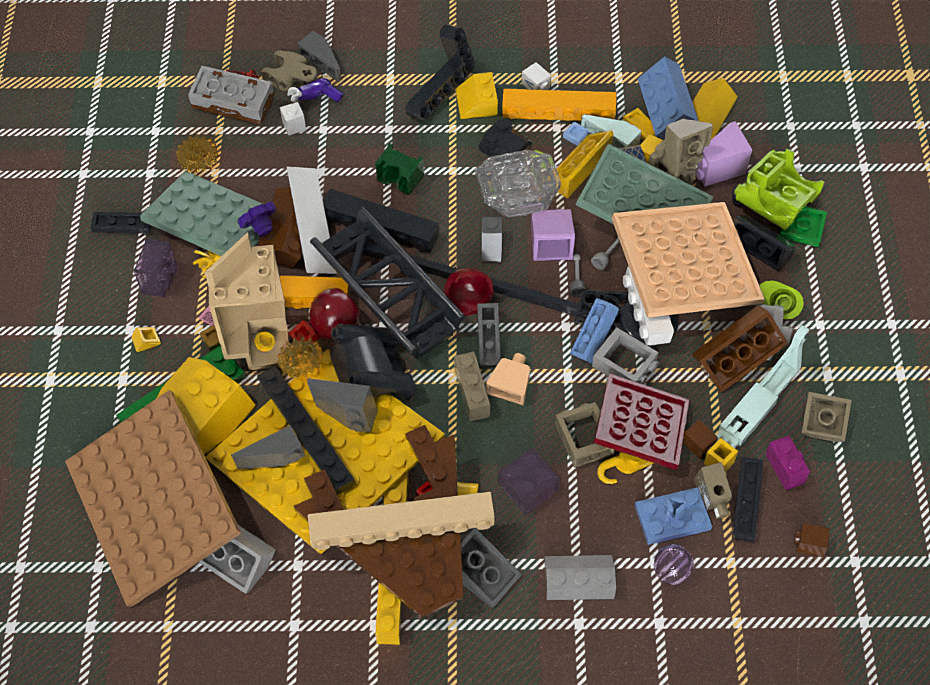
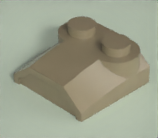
[801,392,852,442]

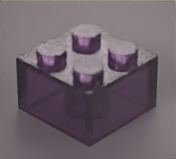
[134,238,178,298]
[498,448,560,514]

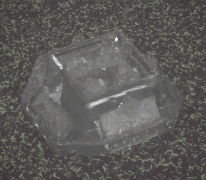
[475,150,561,218]

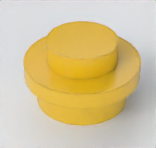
[254,331,275,352]

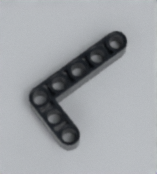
[406,24,475,120]

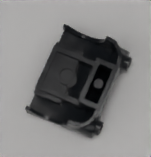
[329,323,417,400]

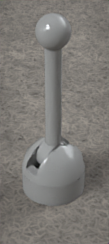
[591,238,620,270]

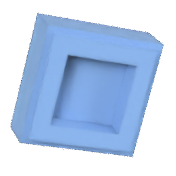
[563,122,590,146]

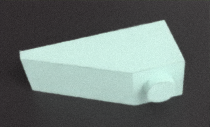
[581,114,641,149]

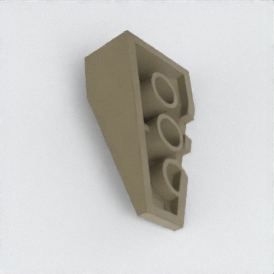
[665,119,713,185]

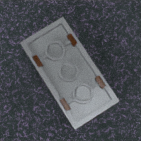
[188,66,275,125]

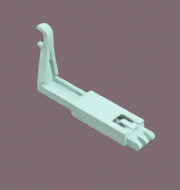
[716,325,810,448]

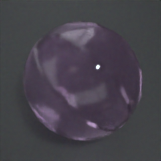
[653,545,694,585]

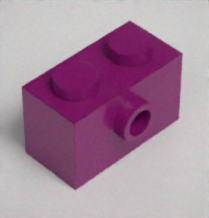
[765,436,810,490]

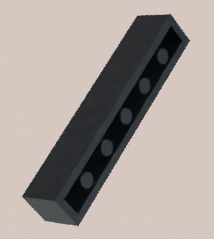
[323,189,439,252]

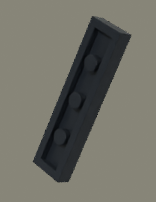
[731,457,763,542]

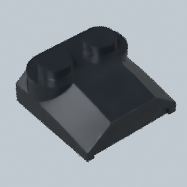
[479,120,531,168]

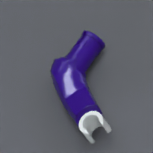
[287,78,344,103]

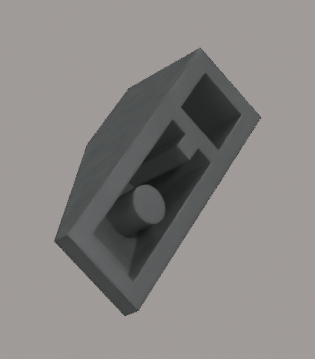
[298,31,341,82]
[477,303,500,366]
[231,425,305,469]

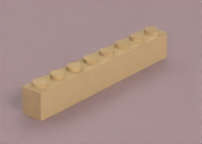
[308,492,495,550]

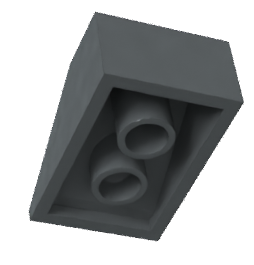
[307,378,378,432]
[460,528,522,608]

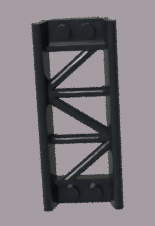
[310,207,465,358]

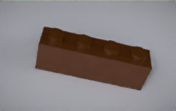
[257,187,302,269]
[692,305,789,392]

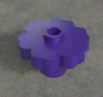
[237,202,277,237]

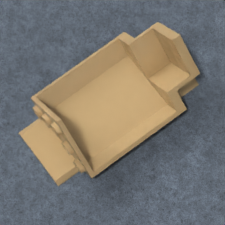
[205,232,290,370]

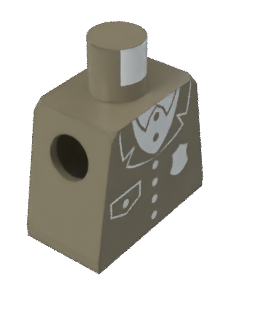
[693,462,732,519]

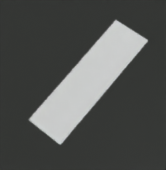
[287,167,337,274]

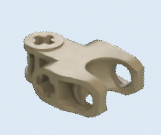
[261,50,318,92]

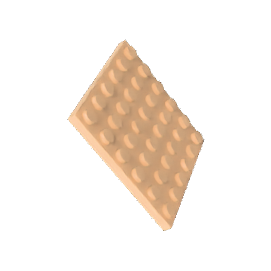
[612,202,764,318]

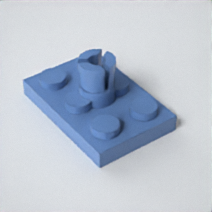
[635,488,712,545]

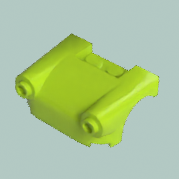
[734,149,825,230]

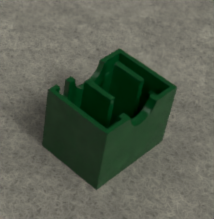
[375,143,424,196]

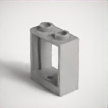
[592,327,659,385]

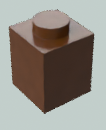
[683,420,718,459]
[794,523,830,557]

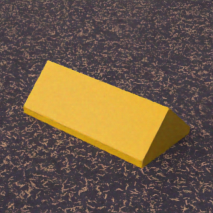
[692,78,738,140]
[543,130,614,199]

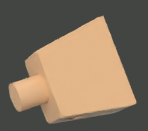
[486,353,530,406]

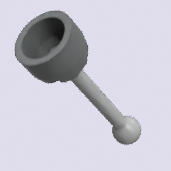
[570,254,586,297]

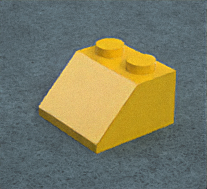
[455,72,498,119]

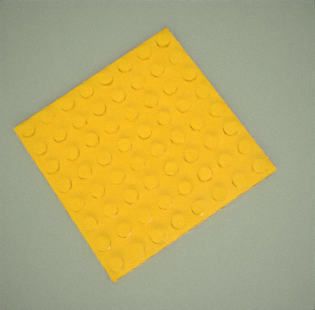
[205,349,445,554]

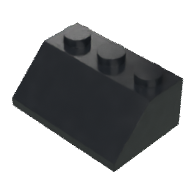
[734,215,796,272]

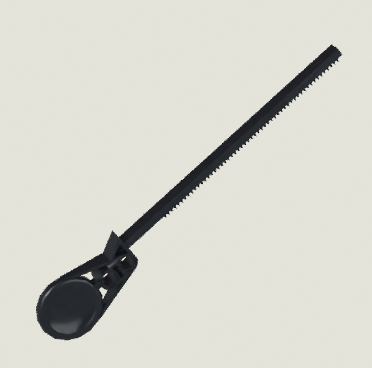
[353,242,679,346]

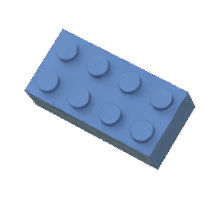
[638,56,698,140]

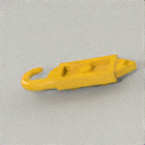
[597,452,654,484]

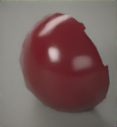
[443,268,494,316]
[309,288,362,340]

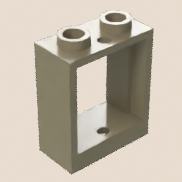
[555,402,615,468]

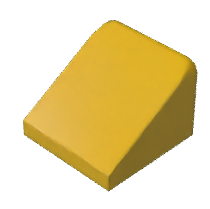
[132,327,161,352]

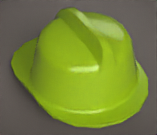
[759,280,804,320]

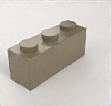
[454,352,490,422]

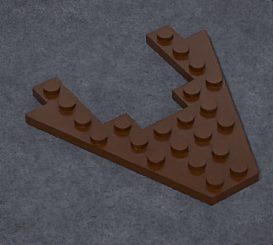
[294,425,463,618]

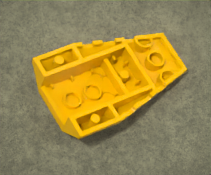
[156,357,256,454]

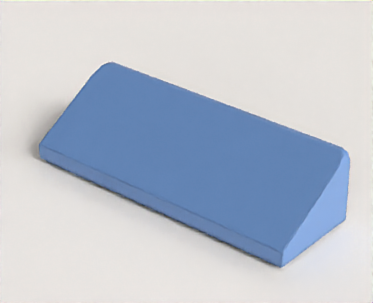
[570,298,619,364]

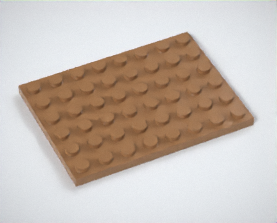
[65,390,241,607]

